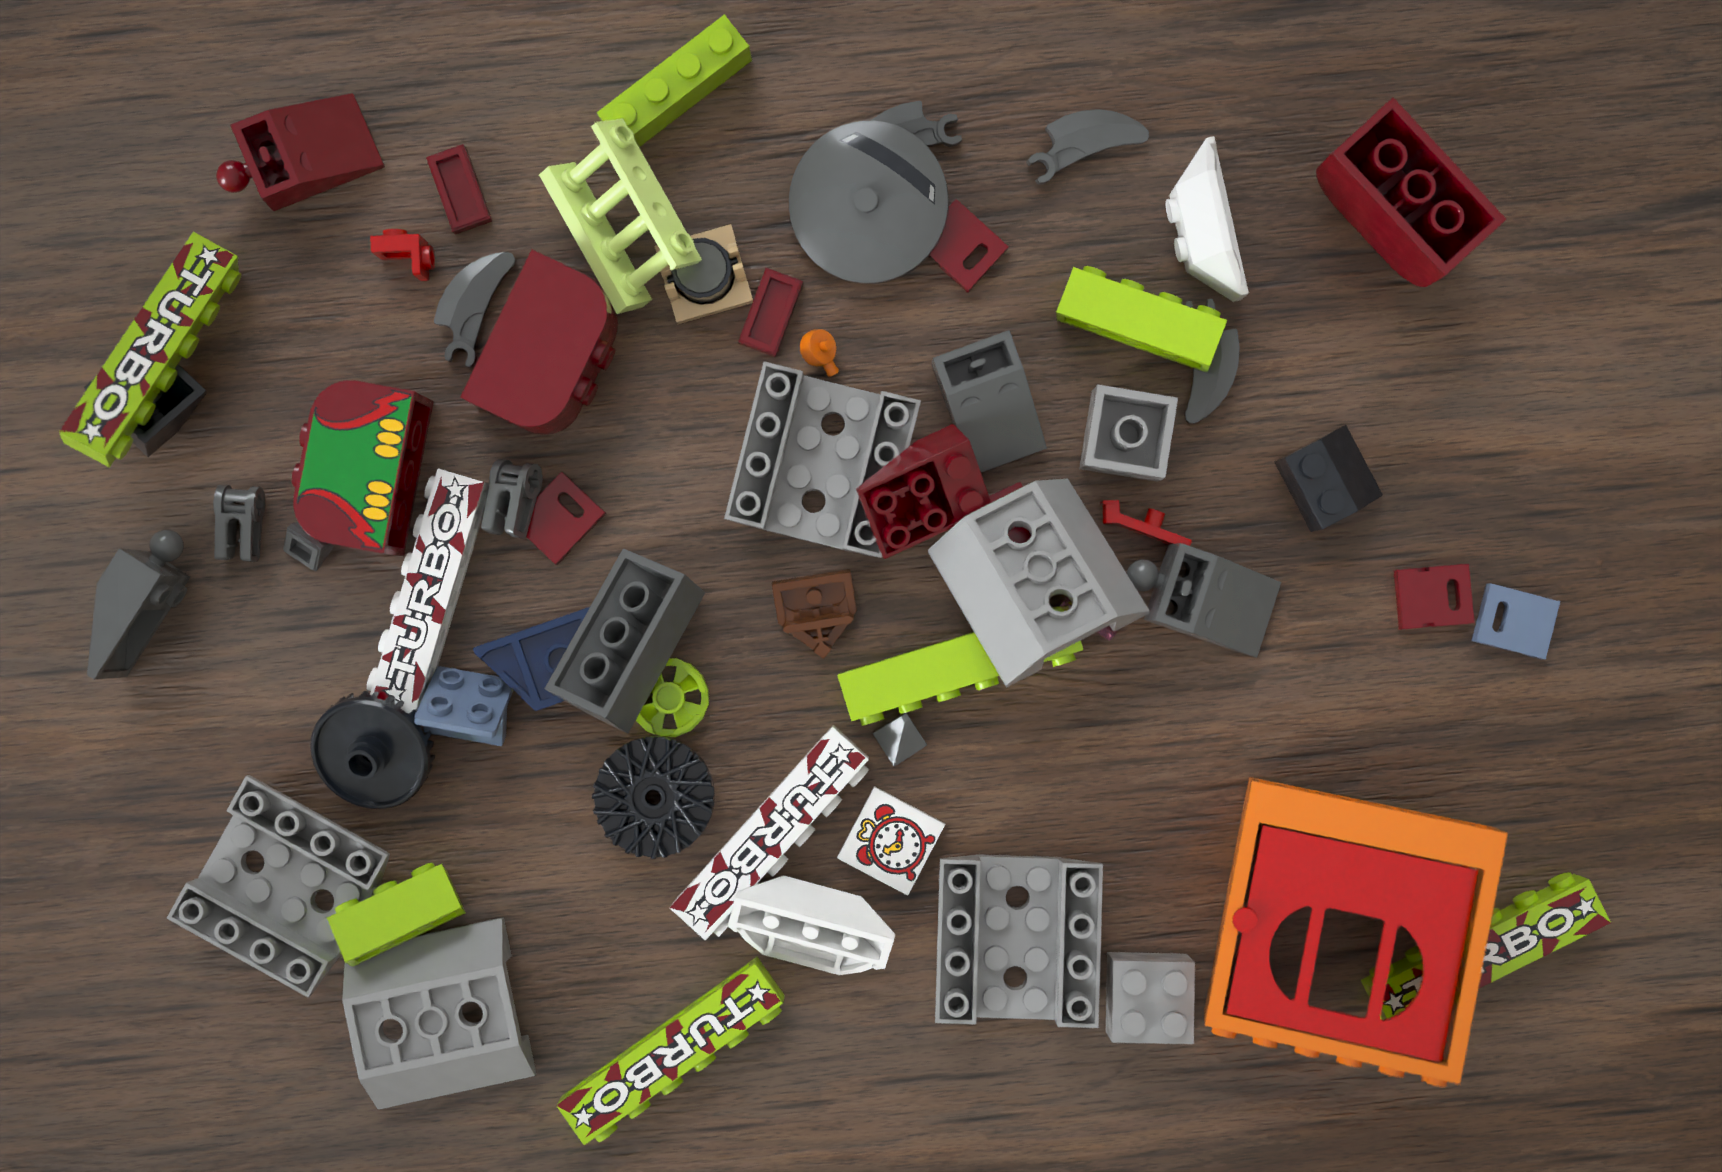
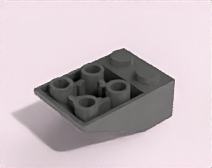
[931,330,1047,473]

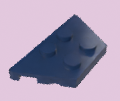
[473,607,590,711]

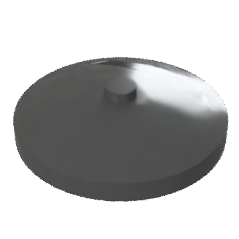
[789,121,949,284]

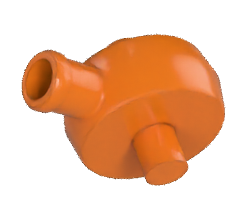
[800,329,839,377]

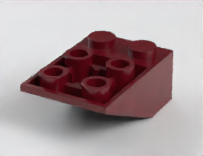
[856,424,991,559]

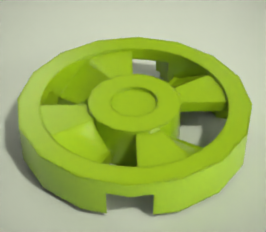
[636,658,709,737]

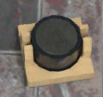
[655,224,753,324]

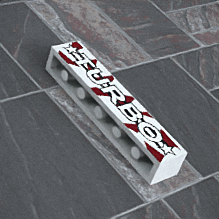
[367,469,489,713]
[670,725,869,940]

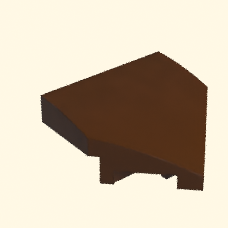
[772,569,857,659]

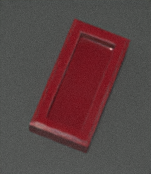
[426,144,492,235]
[738,268,803,357]

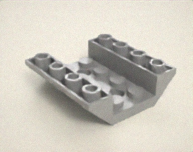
[724,362,921,558]
[928,479,1150,688]
[167,775,390,998]
[935,854,1103,1028]
[342,917,536,1109]

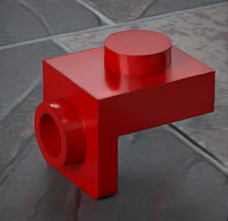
[370,229,435,281]

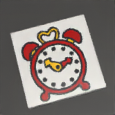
[837,786,945,895]

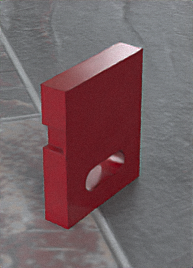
[929,199,1009,293]
[526,472,607,565]
[1393,564,1475,629]

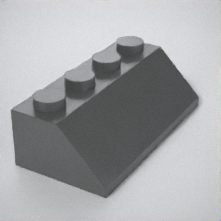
[544,548,705,733]

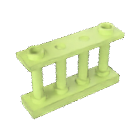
[539,118,702,314]

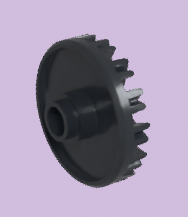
[310,690,435,809]
[592,736,715,859]

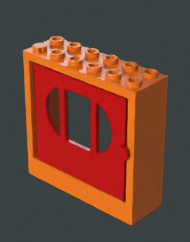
[1204,777,1508,1087]

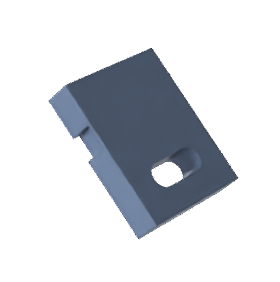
[1472,583,1560,660]

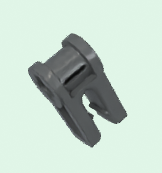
[481,459,543,539]
[213,484,265,562]

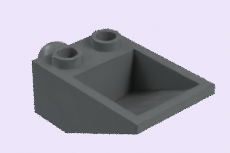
[87,530,191,680]
[1127,543,1281,658]

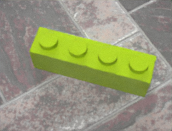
[597,14,752,147]
[1056,266,1227,373]

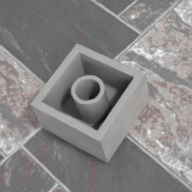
[1079,385,1178,482]
[1106,952,1195,1044]

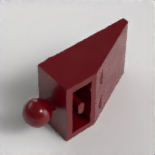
[216,93,385,212]

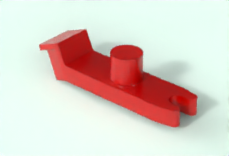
[1100,500,1192,546]

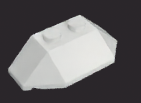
[1166,136,1249,302]
[728,876,895,975]

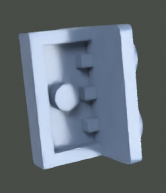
[414,666,514,746]

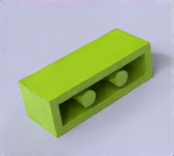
[327,863,466,967]

